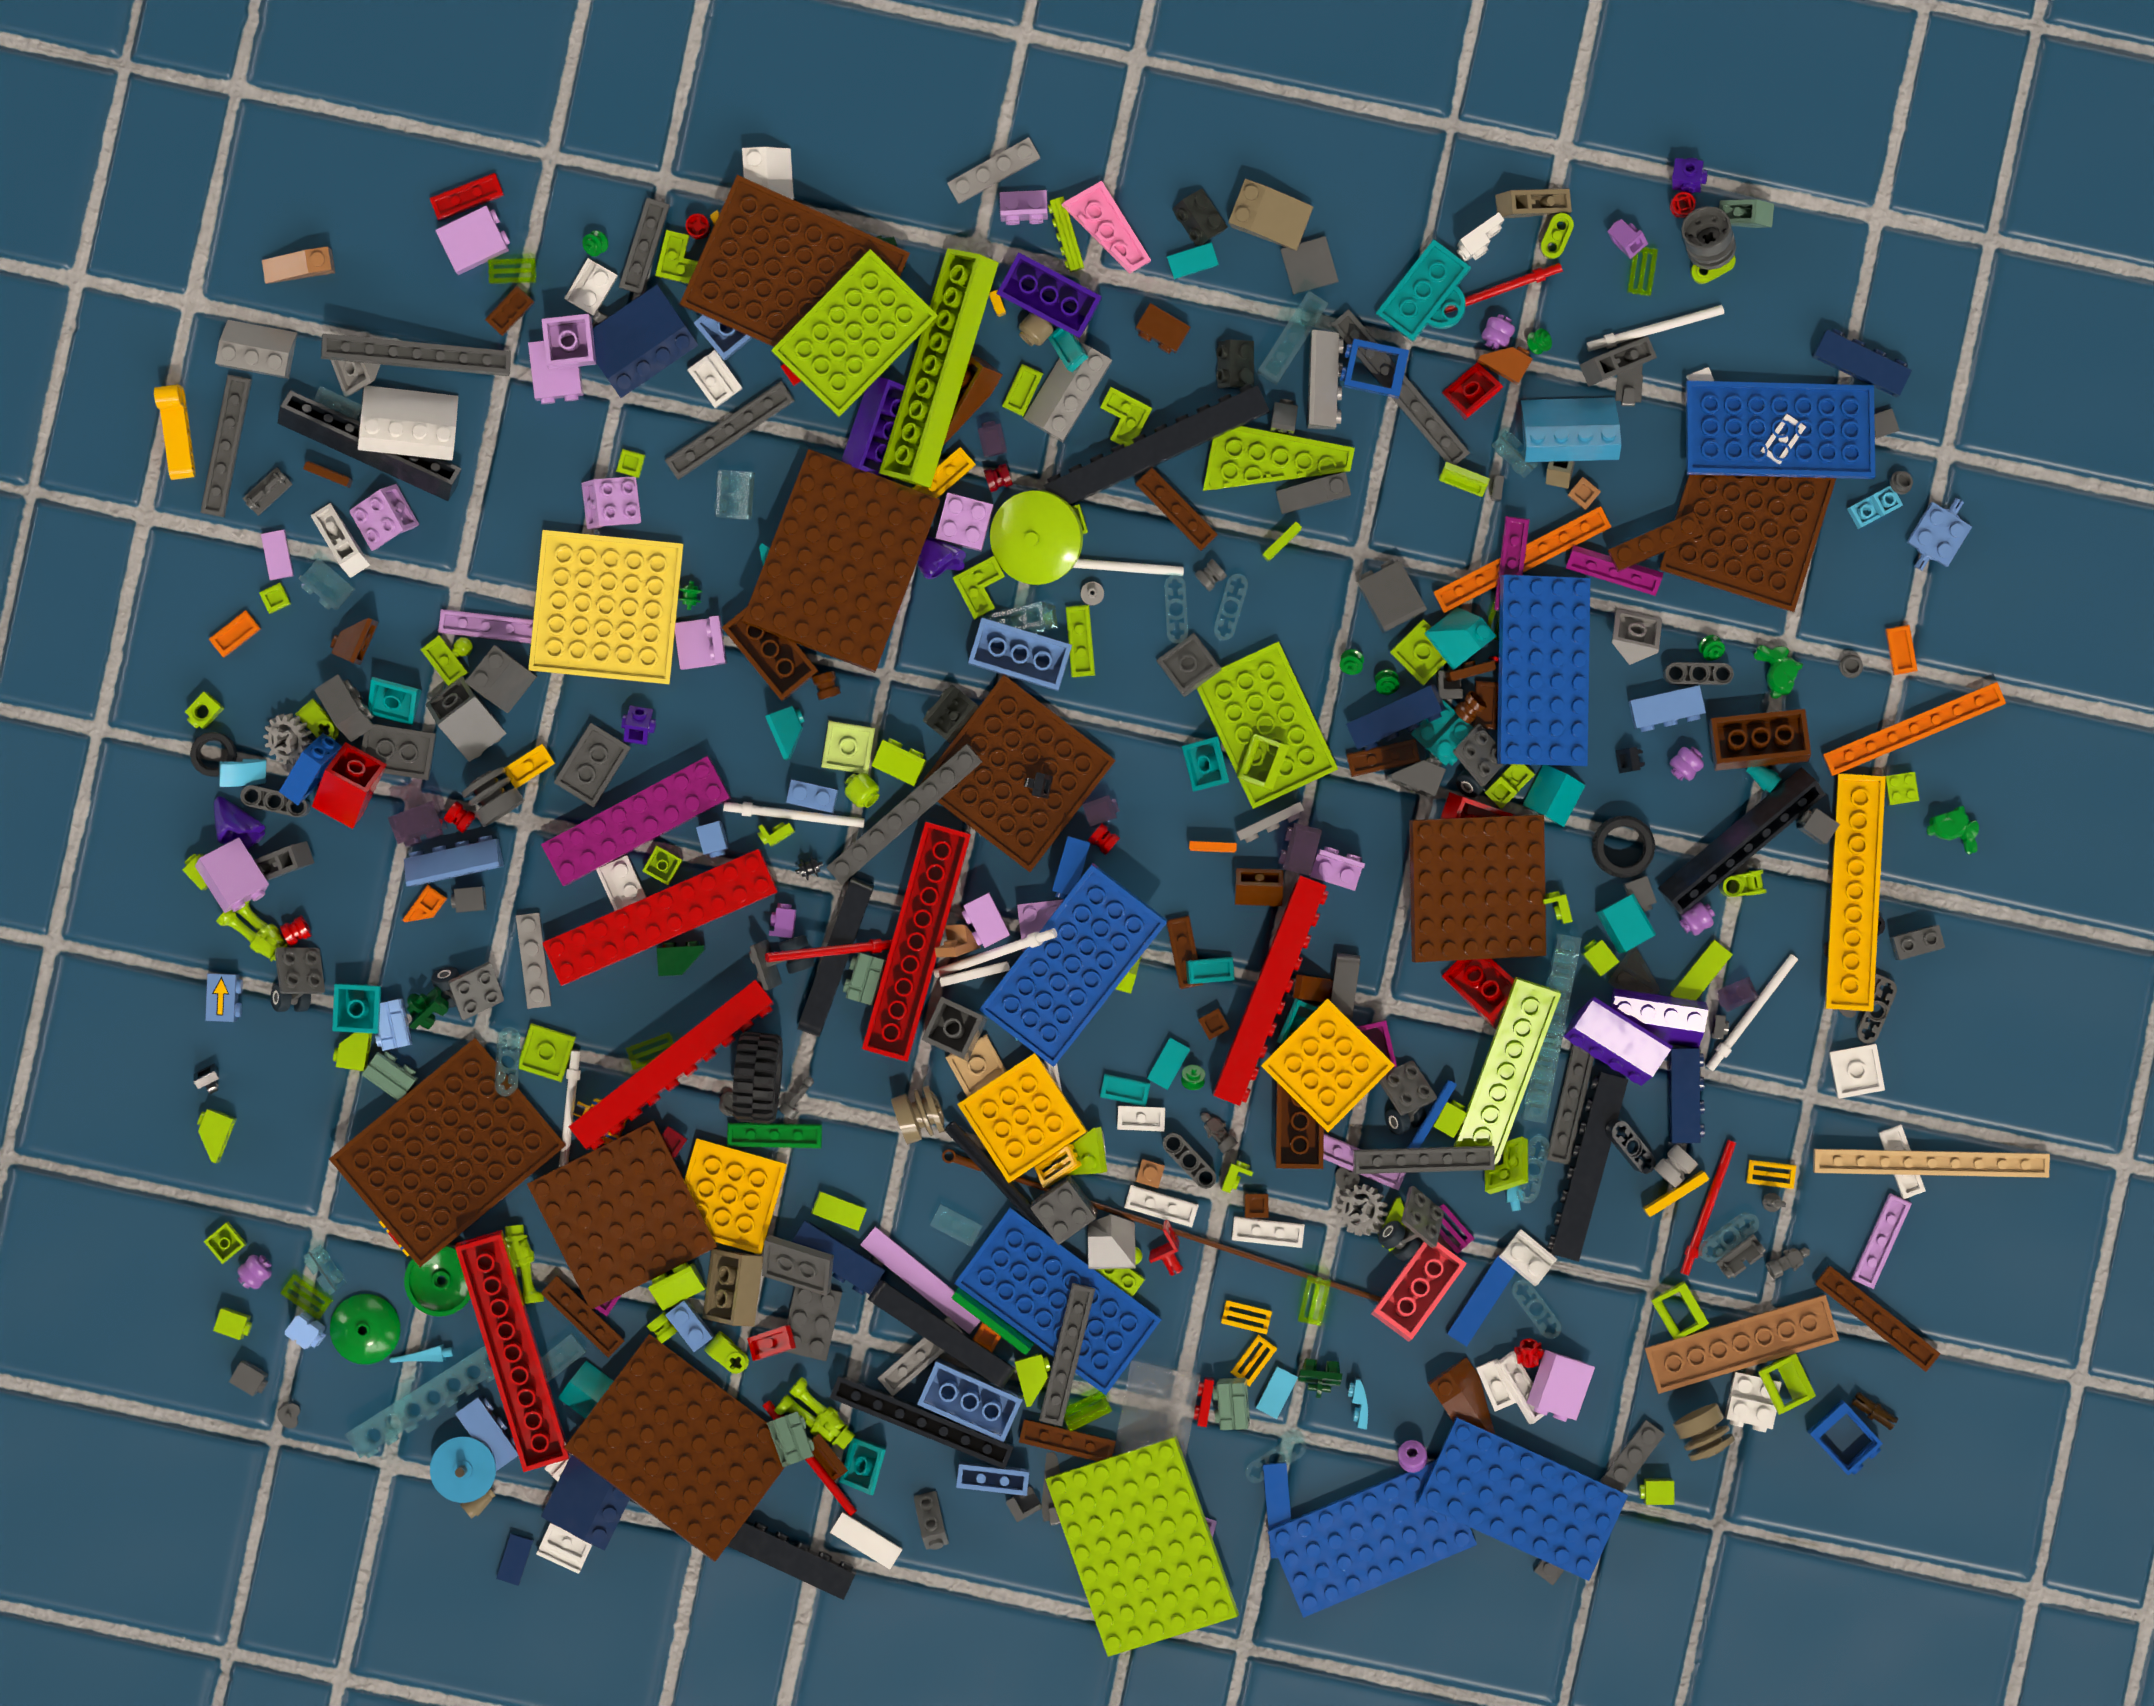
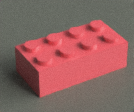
[1371,1241,1467,1342]

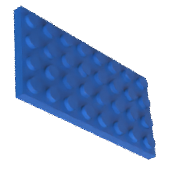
[1686,381,1876,479]
[1497,575,1591,766]
[979,863,1168,1067]
[954,1207,1162,1395]
[1417,1417,1628,1581]
[1267,1459,1477,1618]

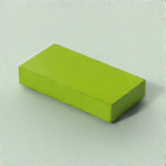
[1002,364,1043,417]
[1439,462,1490,497]
[1262,522,1302,562]

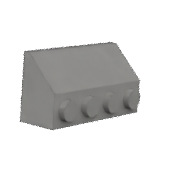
[1307,330,1343,429]
[1023,342,1112,443]

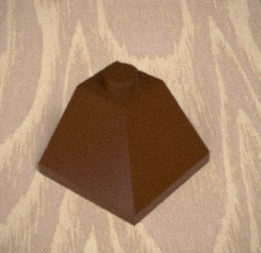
[330,618,379,665]

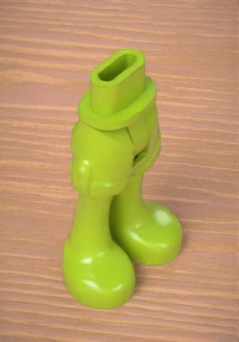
[216,900,289,962]
[505,1225,544,1304]
[774,1377,855,1450]

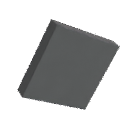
[1280,236,1339,295]
[1156,633,1222,697]

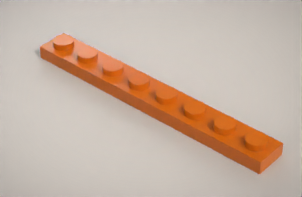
[1433,506,1611,613]
[1822,682,2006,776]

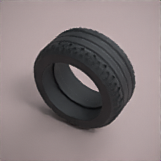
[1592,816,1655,878]

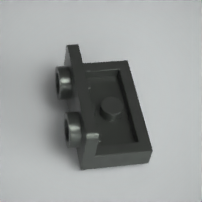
[1172,189,1228,247]
[1216,340,1254,389]
[923,685,979,743]

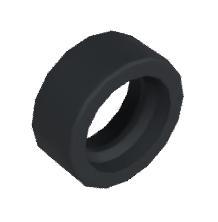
[190,732,237,777]

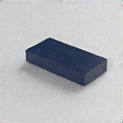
[496,1533,534,1586]

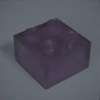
[388,801,448,847]
[1278,823,1322,876]

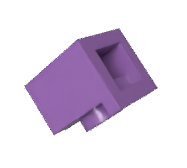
[1607,219,1648,259]
[769,903,797,938]

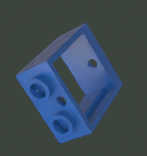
[1340,339,1409,399]
[279,733,342,805]
[1052,836,1090,899]
[1807,1400,1883,1475]

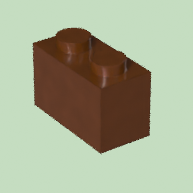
[1136,303,1191,354]
[1235,868,1283,906]

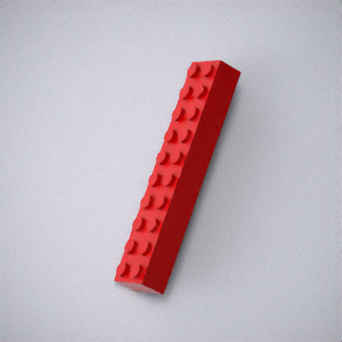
[862,822,971,1062]
[542,849,779,986]
[1213,875,1329,1106]
[568,980,774,1150]
[455,1230,570,1472]

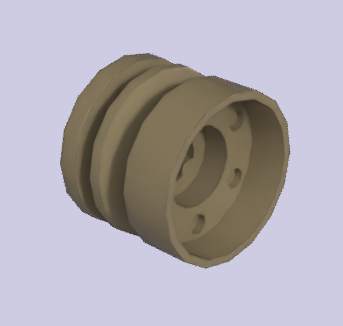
[891,1085,945,1145]
[1673,1403,1735,1461]

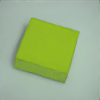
[616,449,645,478]
[259,583,291,614]

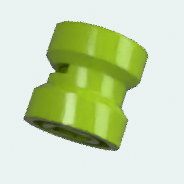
[646,1312,678,1344]

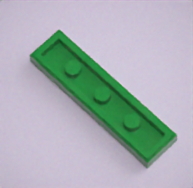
[727,1123,822,1148]
[951,1287,1034,1355]

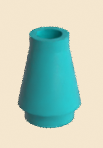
[1746,766,1782,793]

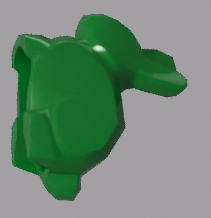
[1753,645,1803,699]
[1926,806,1979,855]

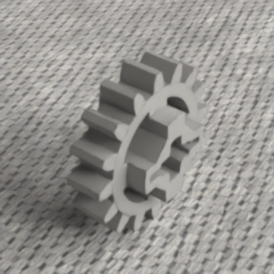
[263,713,313,765]
[1337,1184,1388,1236]

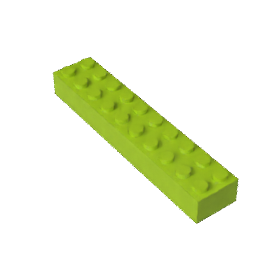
[879,248,999,488]

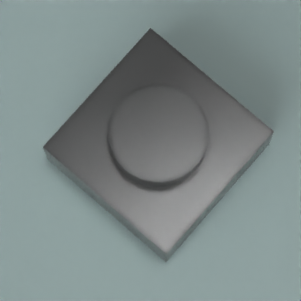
[1711,1015,1729,1039]

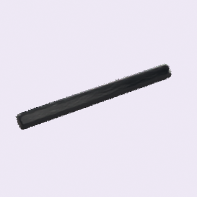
[945,1121,1044,1229]

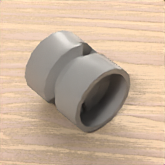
[1654,1144,1698,1189]

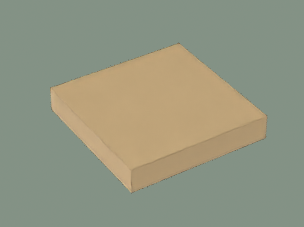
[945,1034,1007,1097]

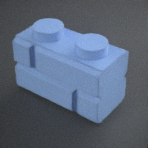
[375,999,412,1051]
[285,1312,326,1349]

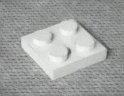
[1829,1044,1885,1099]

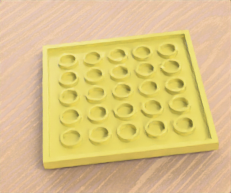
[528,530,684,685]

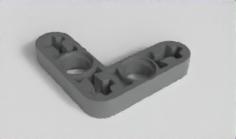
[1856,973,1897,1044]

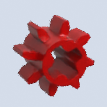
[1514,1338,1544,1368]

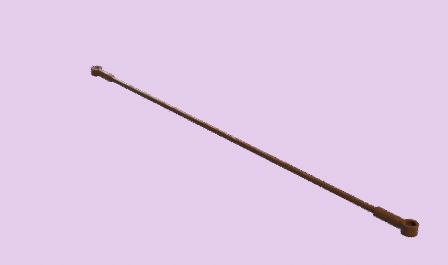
[942,1149,1382,1302]

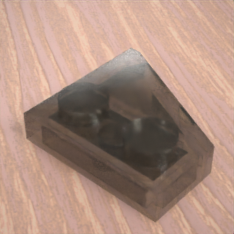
[1607,947,1660,995]

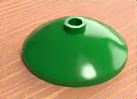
[404,1246,471,1316]
[330,1294,401,1364]

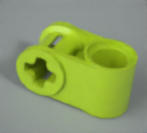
[295,698,339,740]
[1719,869,1767,897]
[704,1331,749,1374]

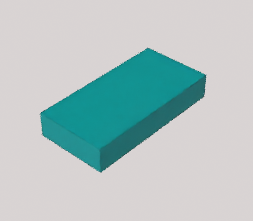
[1167,242,1219,280]
[1048,327,1089,372]
[1186,957,1235,984]
[1147,1038,1190,1090]
[1100,1074,1151,1107]

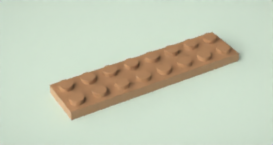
[1644,1294,1839,1394]

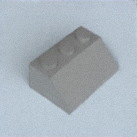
[215,320,298,379]

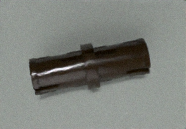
[1851,1392,1898,1430]

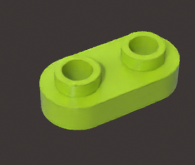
[1540,213,1574,259]
[1690,255,1736,284]

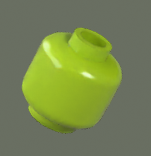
[844,773,880,808]

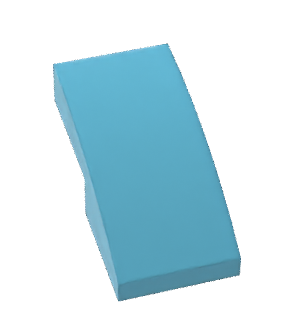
[1847,486,1903,529]
[219,759,267,787]
[1348,1378,1368,1429]

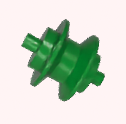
[582,230,608,257]
[1527,328,1552,355]
[678,581,702,610]
[1699,635,1725,661]
[1339,649,1364,675]
[1375,669,1399,695]
[1181,1065,1205,1090]

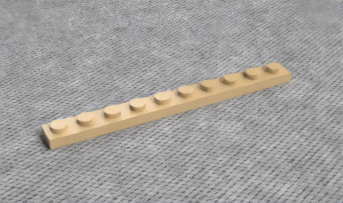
[1813,1149,2050,1178]

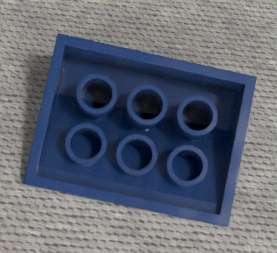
[593,284,698,398]
[541,1454,630,1551]

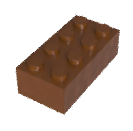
[722,606,819,701]
[1709,709,1811,771]
[1275,1081,1324,1169]

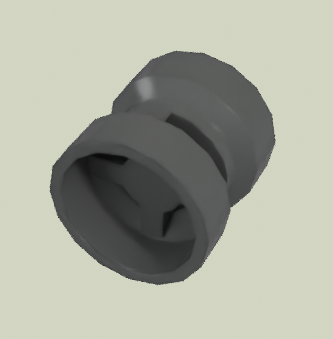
[1194,559,1227,592]

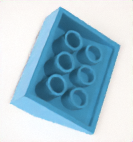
[1520,398,1621,462]

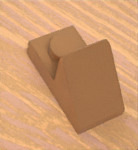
[935,925,981,957]

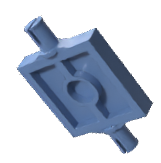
[1907,498,1972,571]

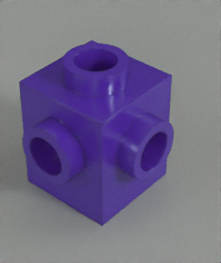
[1672,158,1708,194]
[621,706,656,745]

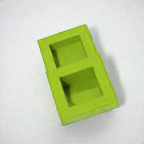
[1485,764,1536,809]
[811,1191,867,1231]

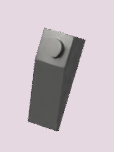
[1579,336,1657,387]
[1276,472,1351,514]
[254,841,315,881]

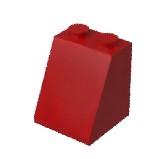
[312,742,387,829]

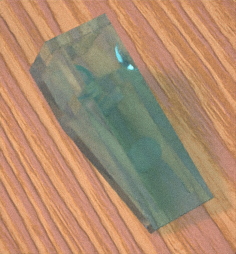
[980,601,1058,634]

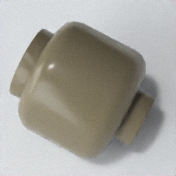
[1019,312,1053,346]

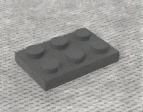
[554,723,631,808]
[361,724,436,780]
[762,1235,834,1296]
[785,1286,843,1361]

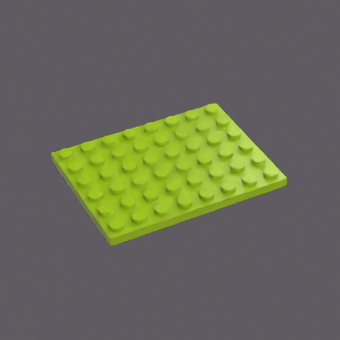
[1045,1436,1239,1657]

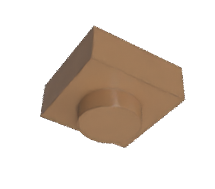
[1567,477,1601,510]
[1136,1159,1165,1188]

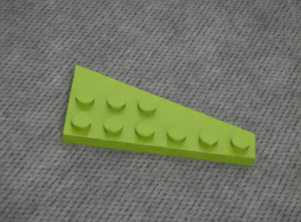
[1203,426,1355,491]

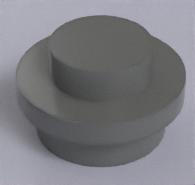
[1890,471,1913,495]
[1839,655,1863,678]

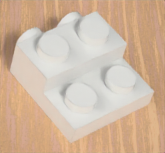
[1457,212,1504,262]
[1724,1371,1782,1432]

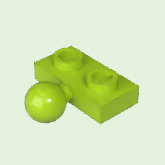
[420,635,473,686]
[1094,1247,1145,1297]

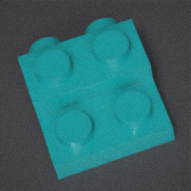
[1411,700,1473,766]

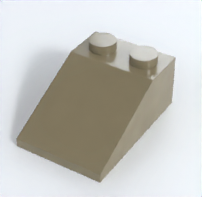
[1228,179,1314,251]

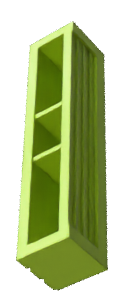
[1048,196,1084,273]

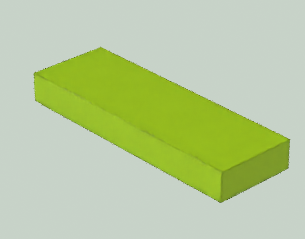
[1066,605,1095,677]
[1670,940,1733,1001]

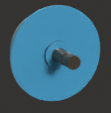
[430,1437,496,1503]

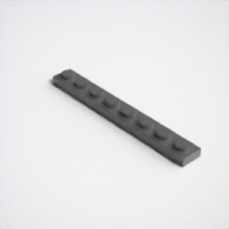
[1331,309,1470,465]
[321,333,511,376]
[826,744,983,885]
[1533,1419,1665,1585]

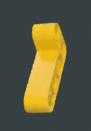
[154,384,196,480]

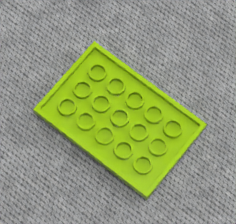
[771,249,938,417]
[1196,641,1338,809]

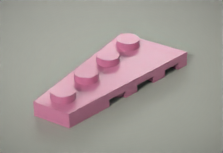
[1062,181,1151,274]

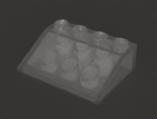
[1114,1361,1201,1459]

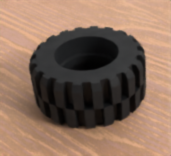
[732,1032,783,1124]

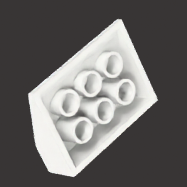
[358,386,458,460]

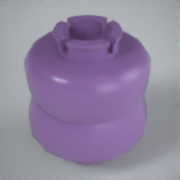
[1481,314,1515,351]
[1670,747,1704,781]
[1679,901,1715,936]
[237,1255,272,1289]
[1398,1440,1428,1473]

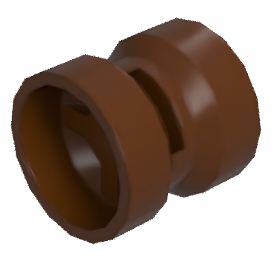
[812,671,841,700]
[1454,691,1487,724]

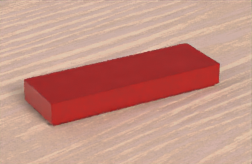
[430,173,504,221]

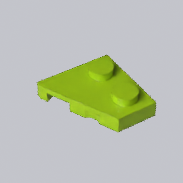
[1061,1127,1107,1175]

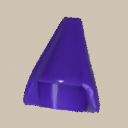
[917,536,966,579]
[214,796,265,850]

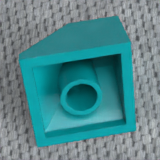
[1424,607,1496,670]
[765,706,805,761]
[332,983,381,1034]

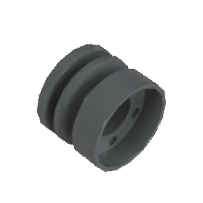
[1681,206,1737,270]
[462,767,525,827]

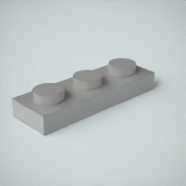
[1236,802,1304,843]

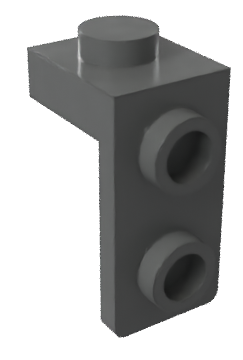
[914,1491,949,1550]

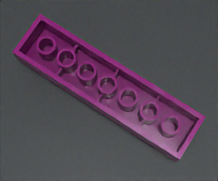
[541,756,731,886]

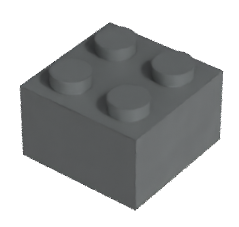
[314,675,375,742]
[921,997,988,1062]
[1030,1175,1098,1245]

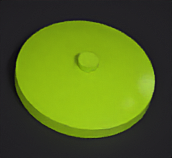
[990,490,1083,585]

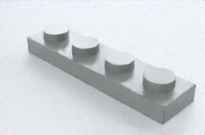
[947,137,1041,204]
[516,913,552,1009]
[877,1316,964,1396]

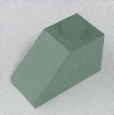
[1719,199,1774,228]

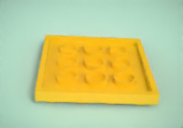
[1261,998,1395,1132]
[957,1053,1088,1183]
[685,1138,787,1255]

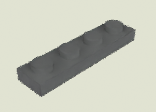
[619,198,670,295]

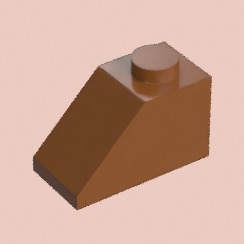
[1476,346,1533,385]

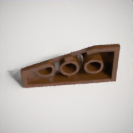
[943,353,1003,446]
[1427,1357,1495,1434]

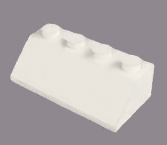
[742,147,794,200]

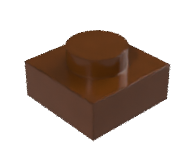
[1198,1008,1230,1040]
[1245,1194,1269,1218]

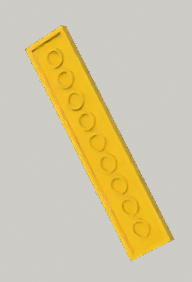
[1825,774,1886,1012]

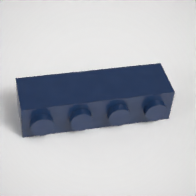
[1812,328,1912,398]
[1346,684,1446,751]
[1669,1048,1705,1143]
[792,1220,886,1295]

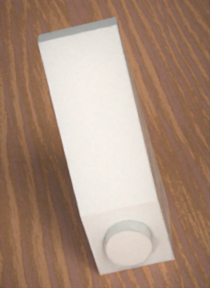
[311,503,370,578]

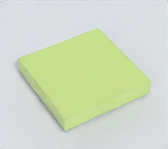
[821,721,875,774]

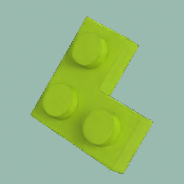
[655,230,698,284]
[1100,387,1153,447]
[953,556,1005,620]
[1485,1136,1528,1194]

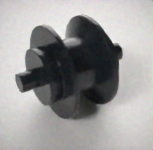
[795,855,824,881]

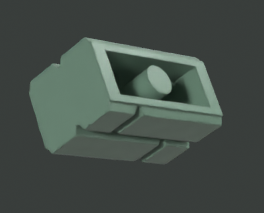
[843,952,886,1006]
[362,1051,419,1101]
[1213,1378,1250,1430]
[767,1412,814,1467]

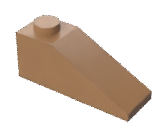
[262,246,335,284]

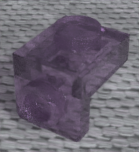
[1718,976,1758,1012]

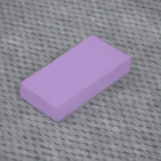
[261,530,294,581]

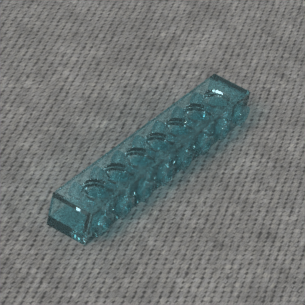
[1521,934,1582,1124]
[345,1346,495,1458]

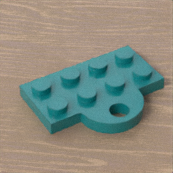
[1376,239,1471,342]

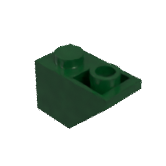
[657,941,706,976]

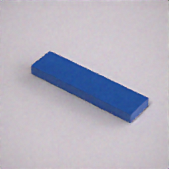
[1407,1079,1457,1148]
[1447,1255,1516,1347]
[1263,1462,1291,1558]

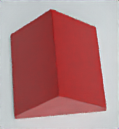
[1442,362,1503,420]

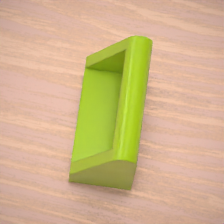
[1237,733,1289,791]
[1651,1281,1709,1339]
[1758,1353,1816,1415]

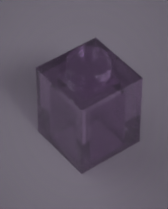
[978,421,1007,458]
[1082,795,1120,827]

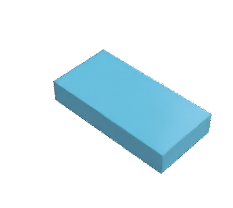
[1256,1366,1298,1419]

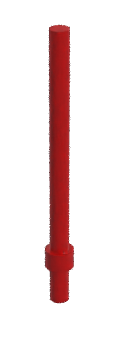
[1444,263,1563,314]
[765,938,893,962]
[1680,1140,1736,1276]
[762,1400,857,1516]

